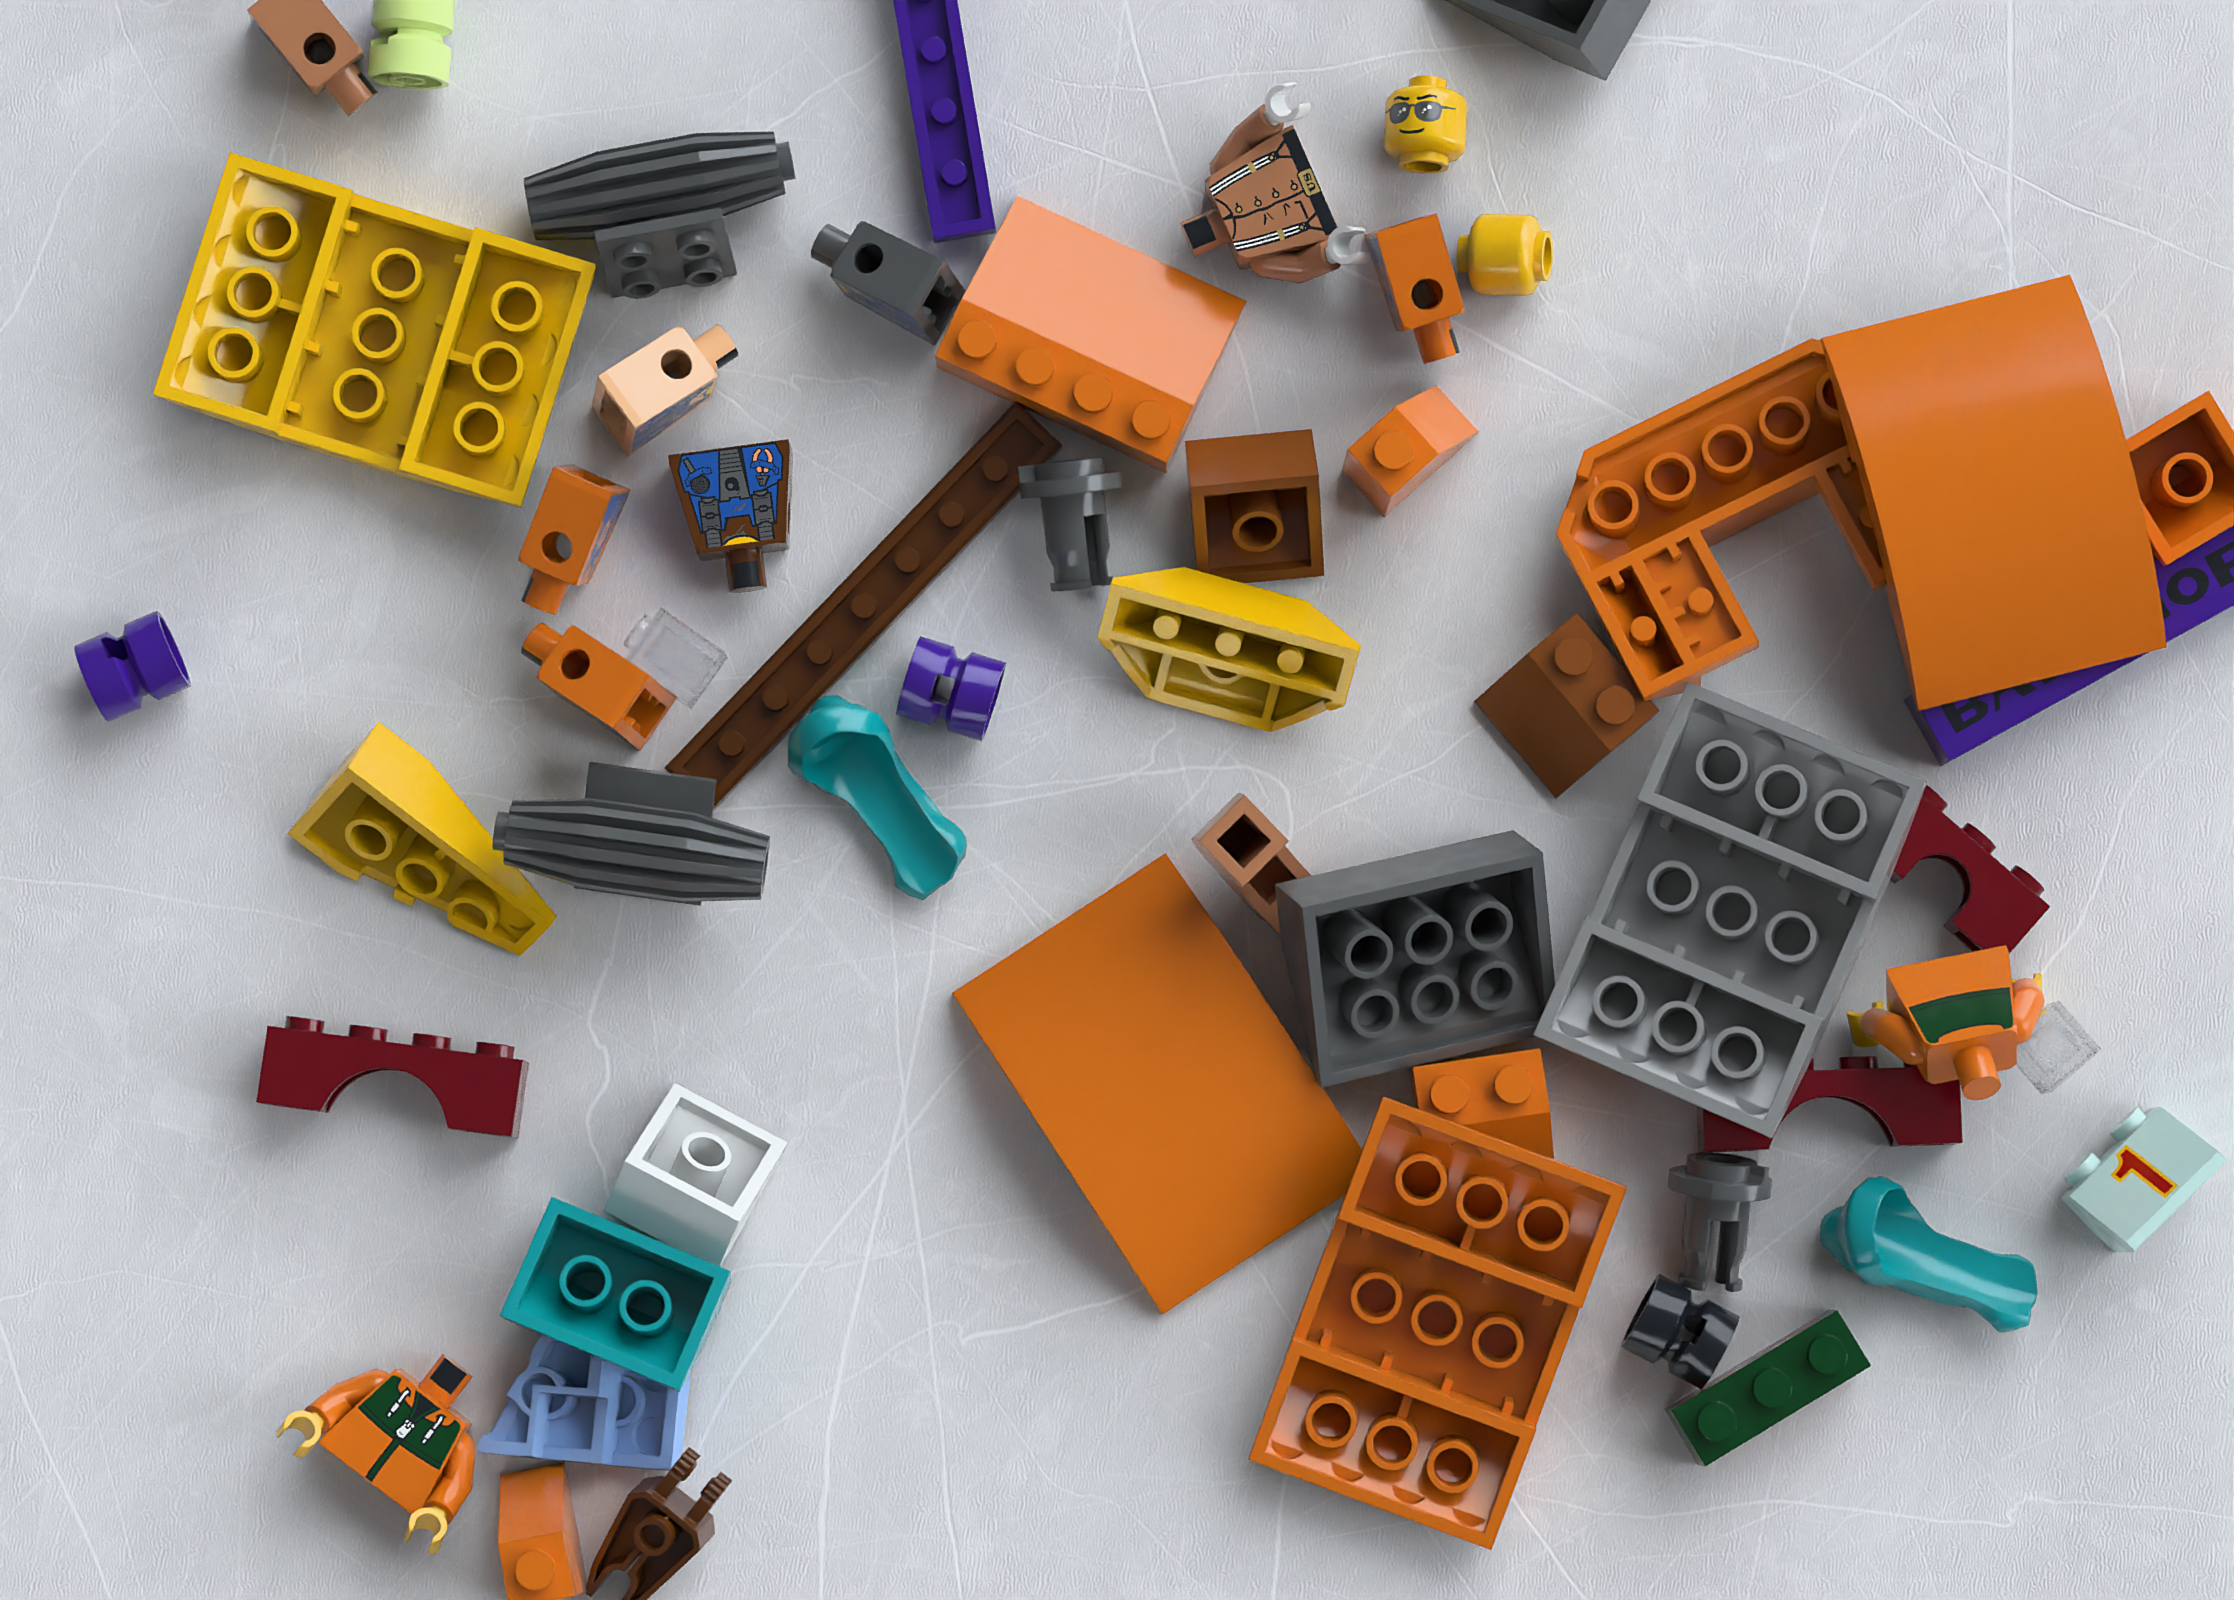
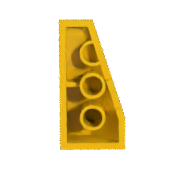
[287,721,557,956]

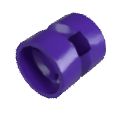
[74,611,191,722]
[896,636,1006,742]

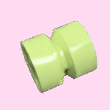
[367,0,455,90]

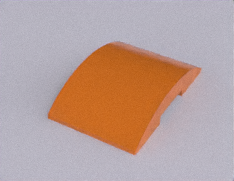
[1820,275,2167,711]
[952,853,1362,1314]
[1248,1096,1627,1550]

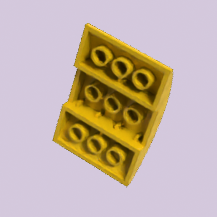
[153,152,597,508]

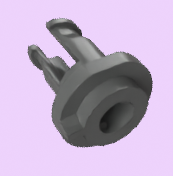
[1018,457,1123,592]
[1668,1152,1772,1292]

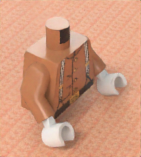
[1180,82,1371,284]

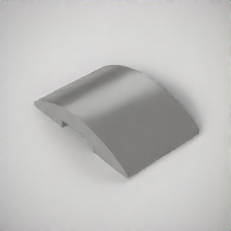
[1533,682,1927,1138]

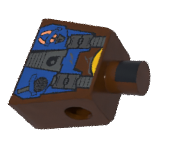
[668,439,793,593]

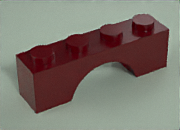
[256,1016,529,1138]
[1697,1056,1963,1153]

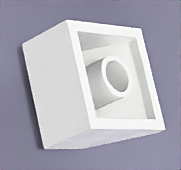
[604,1083,787,1266]

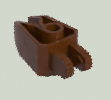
[586,1447,732,1600]

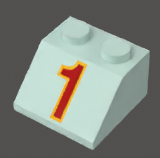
[2059,1106,2227,1253]

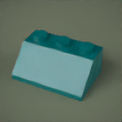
[499,1197,732,1392]

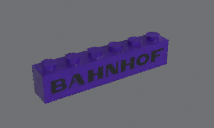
[1903,525,2234,766]

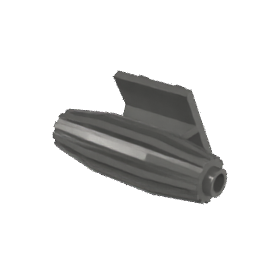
[524,131,796,299]
[493,762,770,906]

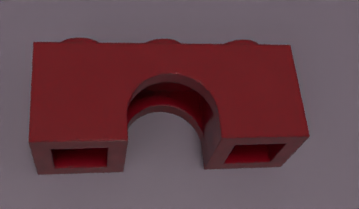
[1890,785,2051,954]

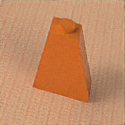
[1342,385,1479,517]
[498,1462,587,1600]

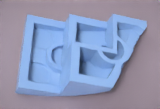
[477,1335,691,1471]

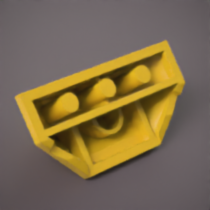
[1097,567,1361,732]

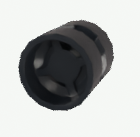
[1620,1274,1740,1389]

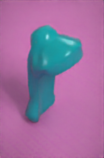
[788,695,967,900]
[1820,1176,2038,1333]

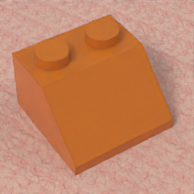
[2126,391,2234,567]
[1409,1048,1554,1159]

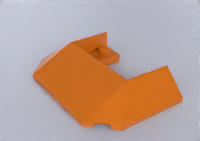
[1556,338,1887,701]

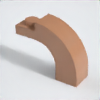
[1192,793,1312,938]

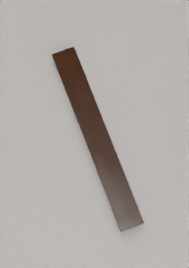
[664,402,1062,811]

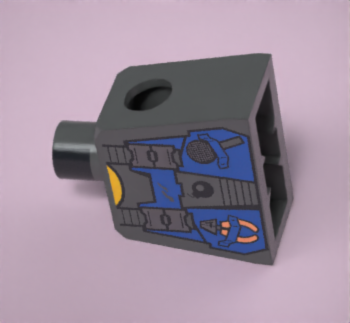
[811,221,965,346]

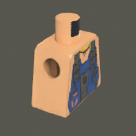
[592,324,738,457]

